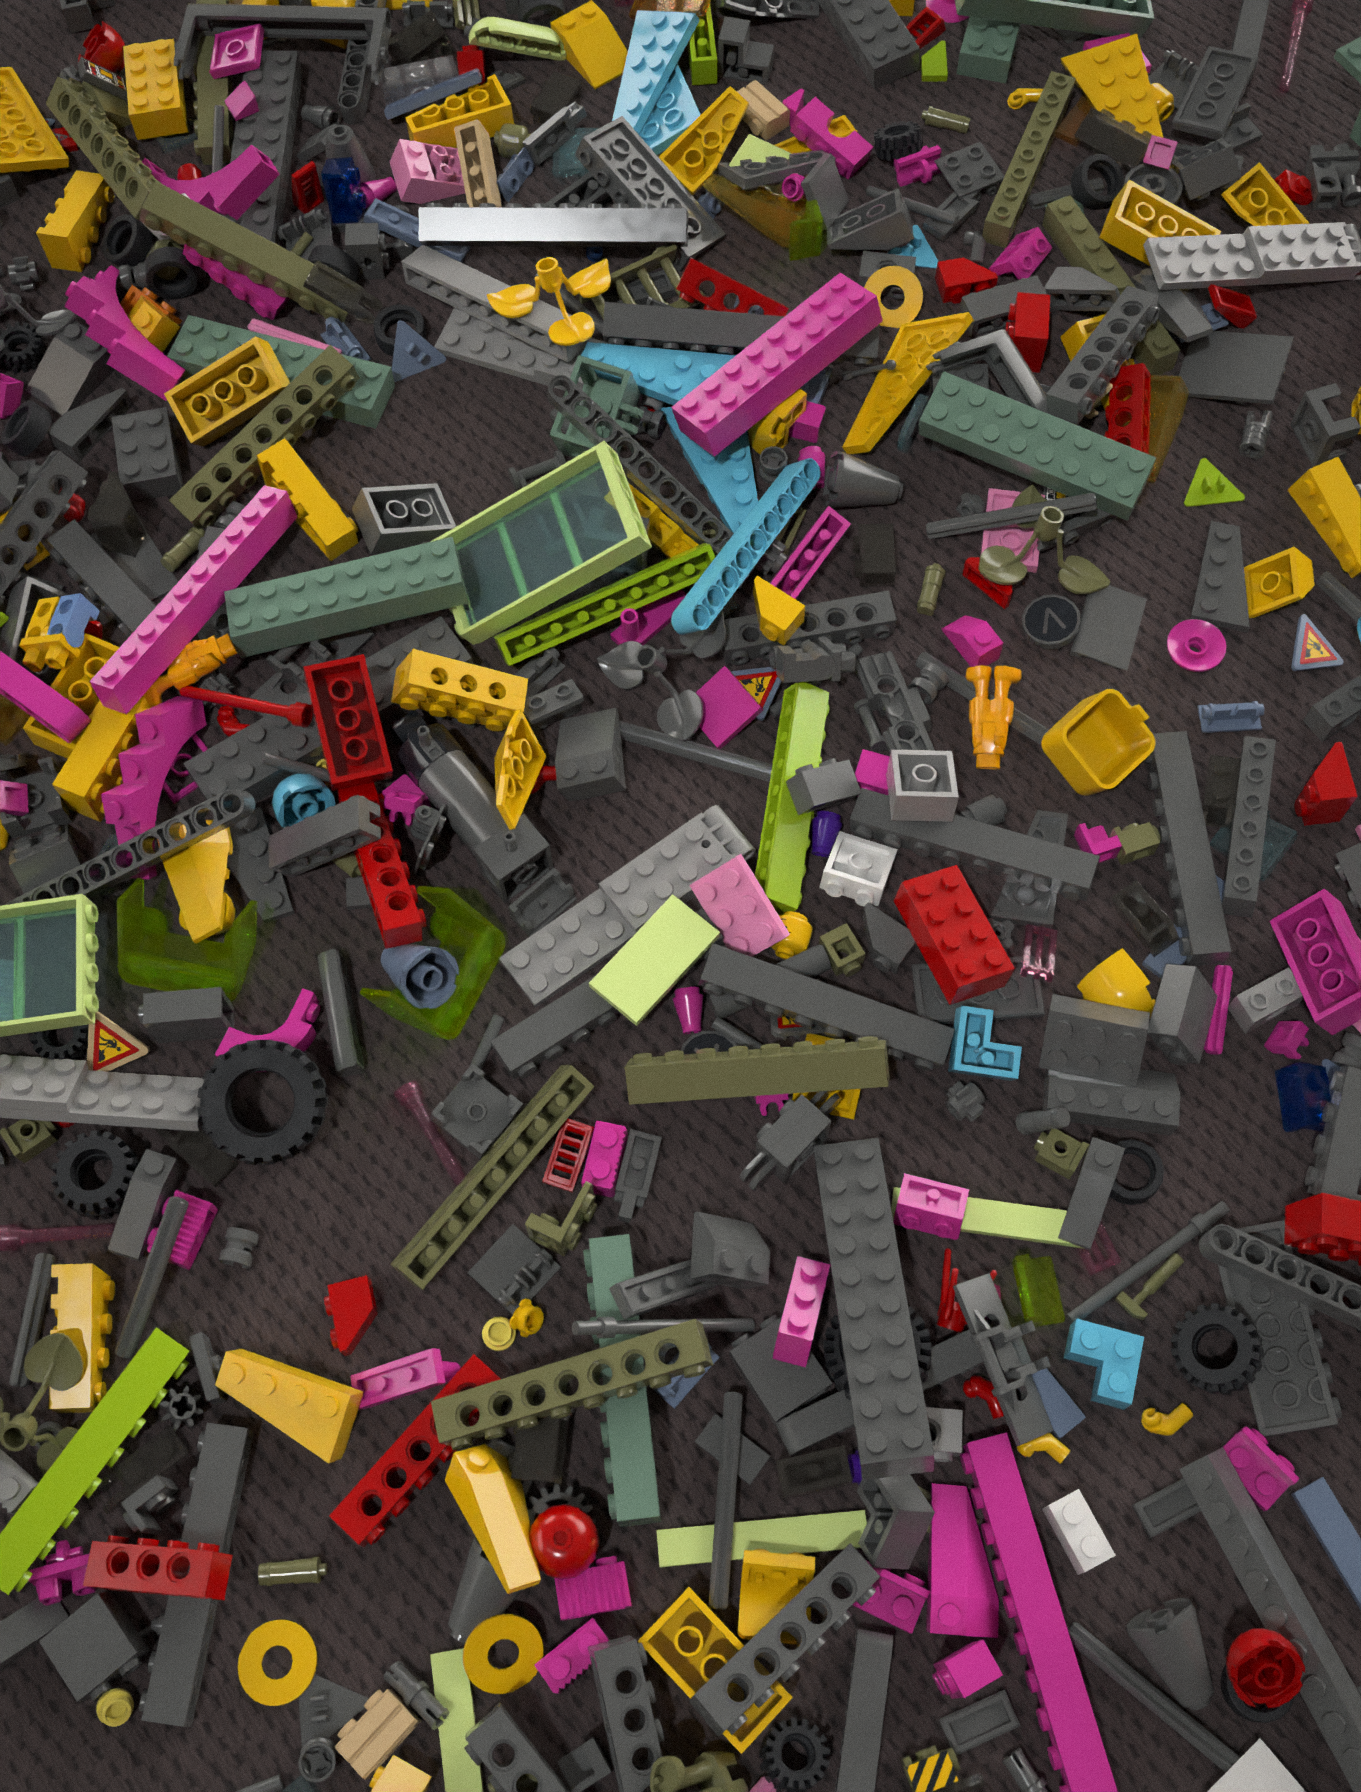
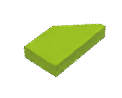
[921,41,948,82]

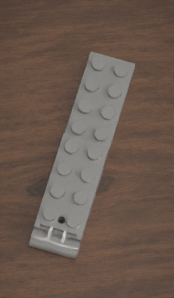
[1143,222,1361,290]
[434,307,665,412]
[499,805,756,1008]
[0,1054,204,1131]

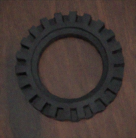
[824,1306,931,1400]

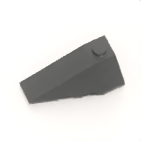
[716,0,819,19]
[1130,268,1213,342]

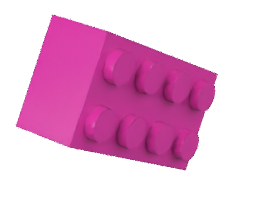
[1270,889,1361,1035]

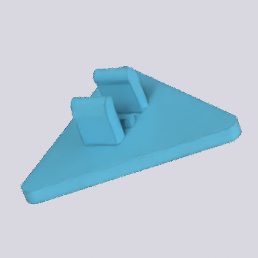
[887,225,939,269]

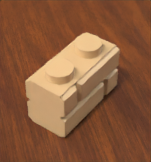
[737,80,790,141]
[335,1689,421,1780]

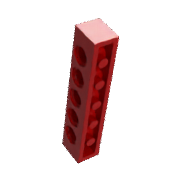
[338,782,427,949]
[329,1354,501,1547]

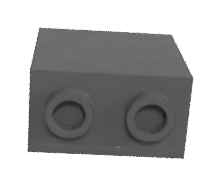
[39,1592,150,1702]

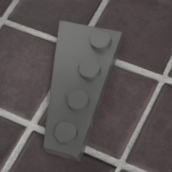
[718,150,836,191]
[1190,521,1250,633]
[227,806,295,924]
[990,810,1068,929]

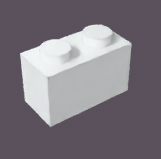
[1042,1489,1116,1575]

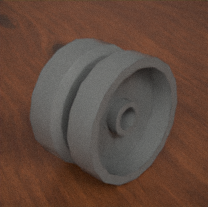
[1123,164,1183,206]

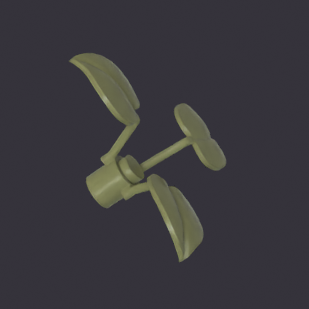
[978,485,1110,594]
[0,1333,83,1475]

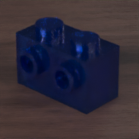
[321,157,366,224]

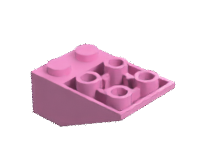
[390,139,465,204]

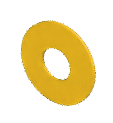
[864,266,923,328]
[463,1614,543,1694]
[238,1620,317,1706]

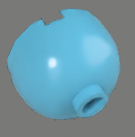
[272,773,336,828]

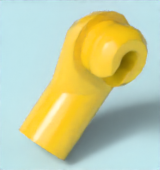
[1007,88,1043,109]

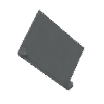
[1070,585,1147,671]

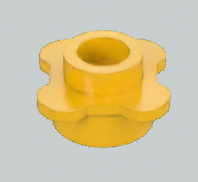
[509,1298,544,1338]

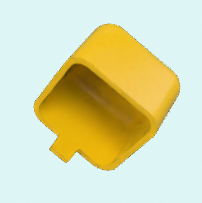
[1041,689,1155,796]

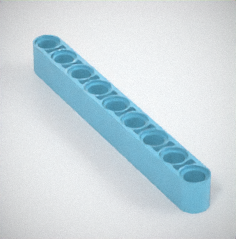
[671,458,821,635]

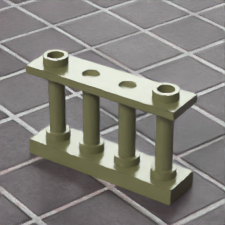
[579,244,704,345]

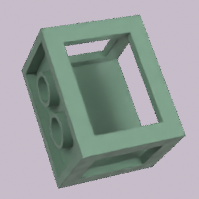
[550,355,644,458]

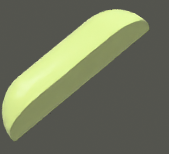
[469,17,566,61]

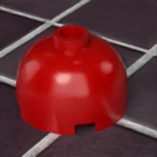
[78,21,125,73]
[529,1504,599,1580]
[1226,1628,1305,1708]

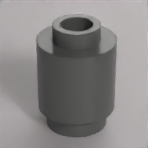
[960,794,1007,826]

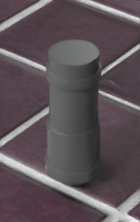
[1016,1107,1070,1135]

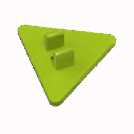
[1184,458,1245,507]

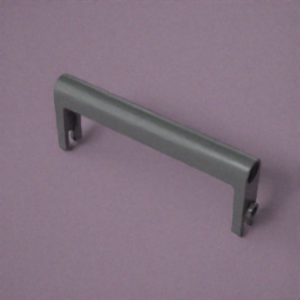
[174,3,392,85]
[926,329,1117,551]

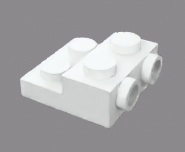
[819,831,898,907]

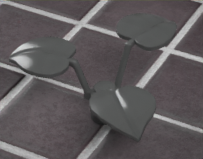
[0,284,77,352]
[597,610,726,741]

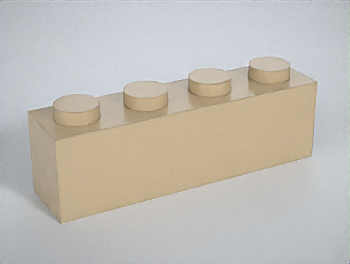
[454,119,502,207]

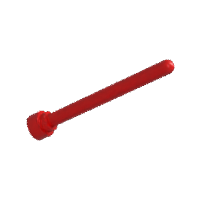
[179,686,313,728]

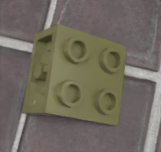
[525,1181,597,1257]

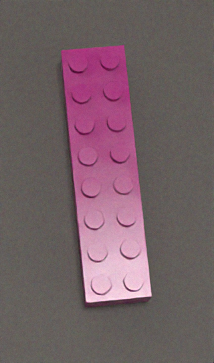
[671,273,883,457]

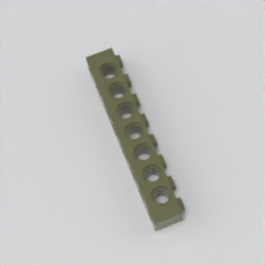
[982,71,1076,248]
[46,77,162,220]
[169,345,360,529]
[390,1065,595,1290]
[431,1319,713,1450]

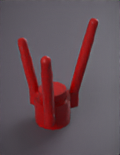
[936,1248,997,1332]

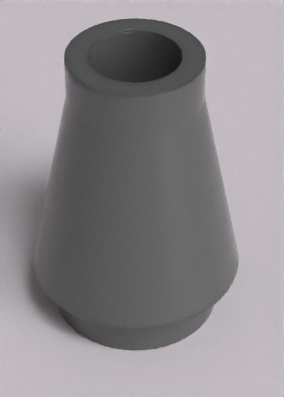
[301,104,341,130]

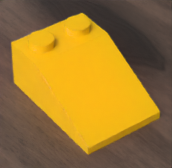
[551,0,628,89]

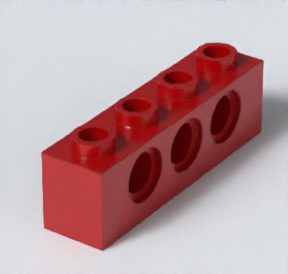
[676,257,789,317]
[1104,363,1151,455]
[83,1535,233,1601]

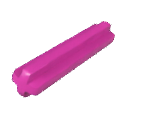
[1204,965,1233,1055]

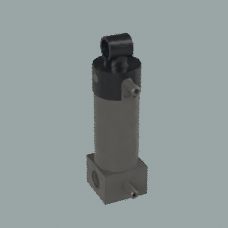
[389,710,554,903]

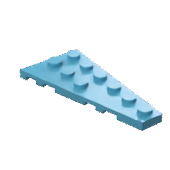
[612,10,700,134]
[639,62,701,155]
[581,342,736,405]
[661,407,758,533]

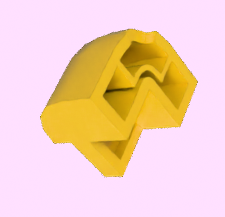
[748,388,807,454]
[1077,948,1156,1019]

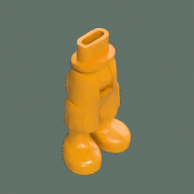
[143,633,237,708]
[965,665,1022,770]

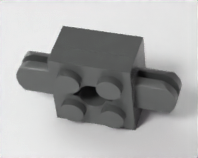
[739,1091,841,1191]

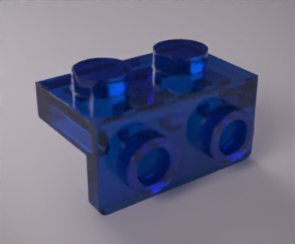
[1275,1062,1331,1132]

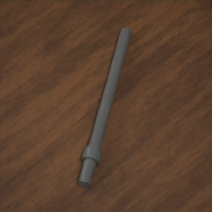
[1066,1201,1230,1323]
[572,1317,755,1338]

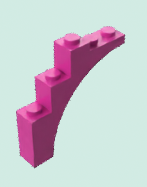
[142,144,280,220]
[64,265,185,401]
[101,696,206,879]

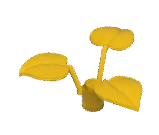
[487,257,611,346]

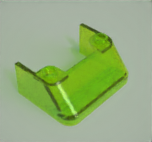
[117,878,257,1002]
[359,886,505,1040]

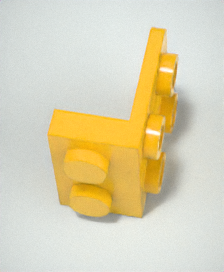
[738,1549,815,1644]

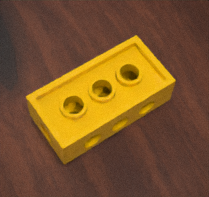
[391,649,528,731]

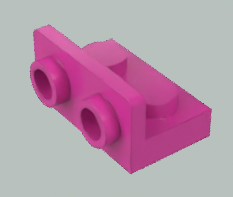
[989,227,1052,280]
[893,1173,969,1240]
[1223,1426,1299,1512]
[852,1561,930,1634]

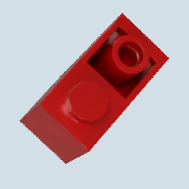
[457,45,486,84]
[935,257,998,303]
[324,1275,378,1356]

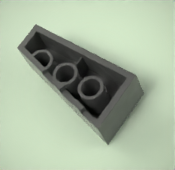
[1305,1066,1361,1201]

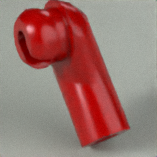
[58,488,86,522]
[217,706,249,737]
[963,1376,1004,1420]

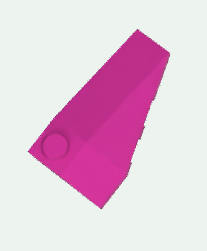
[926,1483,999,1638]

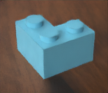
[948,1006,1022,1081]
[1064,1319,1144,1410]

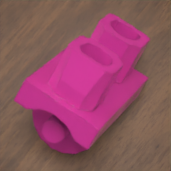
[894,145,941,187]
[28,1540,96,1606]

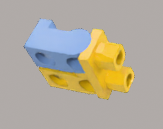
[19,593,100,672]

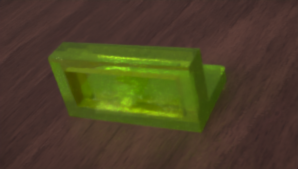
[789,199,823,261]
[1012,1254,1065,1327]

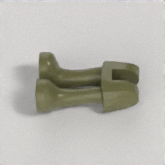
[650,1751,748,1792]

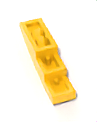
[605,484,699,558]

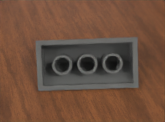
[0,576,69,686]
[1042,1069,1180,1136]

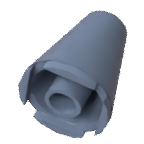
[381,944,459,1009]

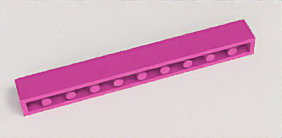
[89,485,297,714]
[960,1432,1118,1792]

